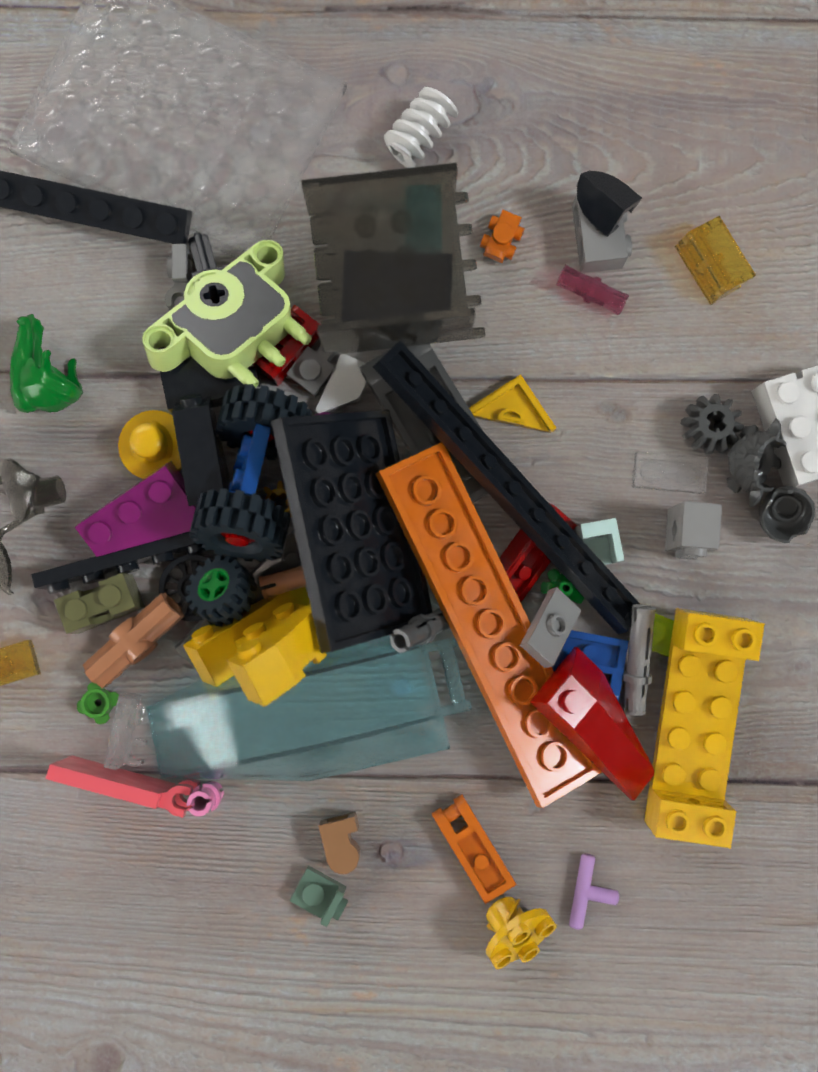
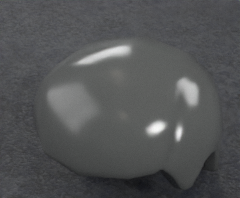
[758,485,816,543]

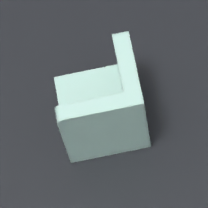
[575,518,624,565]

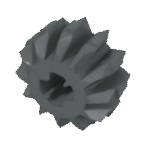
[680,394,744,455]

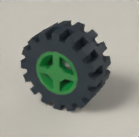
[185,555,257,627]

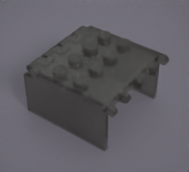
[301,162,486,354]

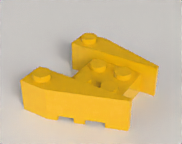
[183,587,327,707]

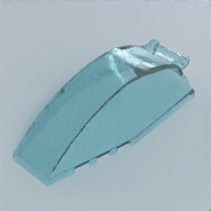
[146,635,472,781]

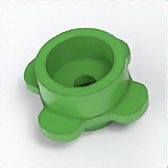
[77,682,120,724]

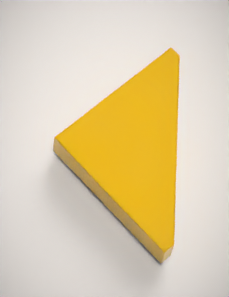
[469,374,556,433]

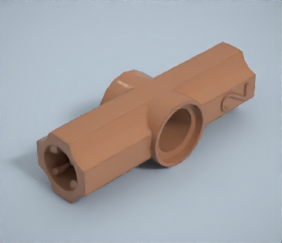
[83,593,184,688]

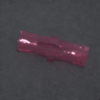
[556,264,629,315]

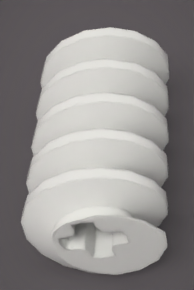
[384,87,458,170]

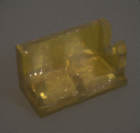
[675,216,756,305]

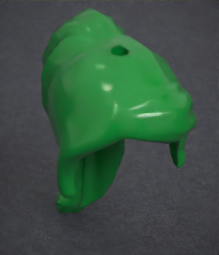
[10,314,83,413]

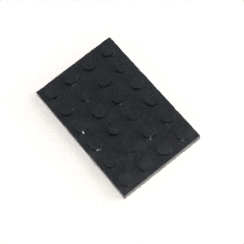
[271,410,433,653]

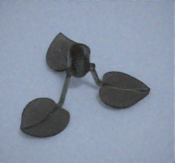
[0,458,66,595]

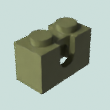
[54,573,145,634]

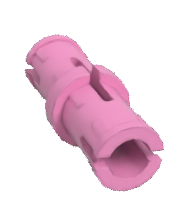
[187,781,224,816]

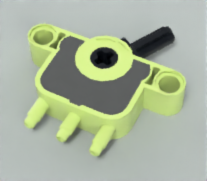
[142,232,312,388]

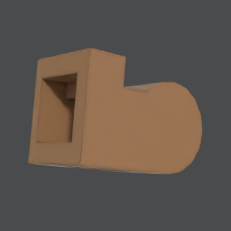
[318,812,360,874]

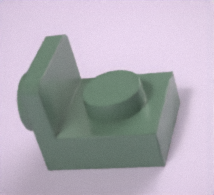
[290,865,348,927]

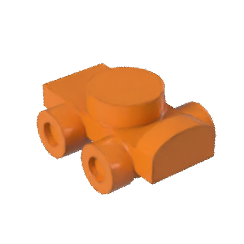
[479,210,525,263]

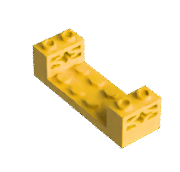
[644,608,765,848]

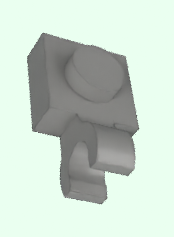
[165,244,193,310]
[286,331,344,397]

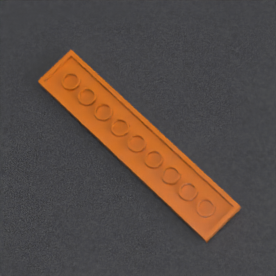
[376,442,602,808]

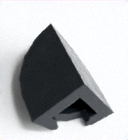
[577,171,642,237]

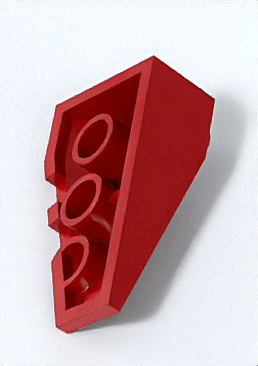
[530,647,655,801]

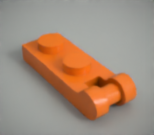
[431,794,517,904]

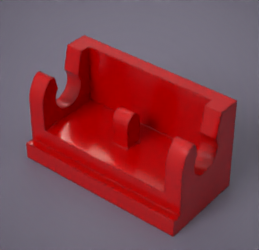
[252,305,323,386]

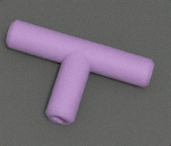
[569,853,619,930]

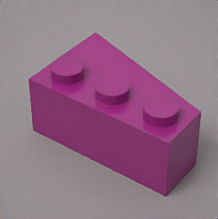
[75,461,196,557]

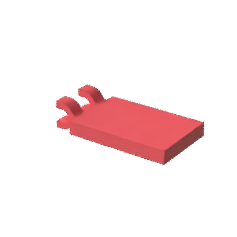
[46,756,200,818]

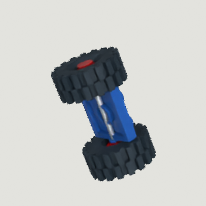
[189,384,312,562]

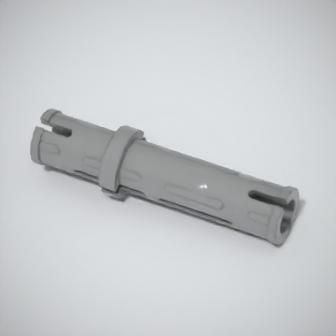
[622,604,656,716]

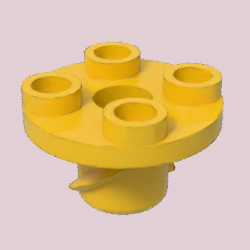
[118,410,182,479]
[486,896,557,969]

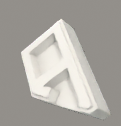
[315,353,367,414]

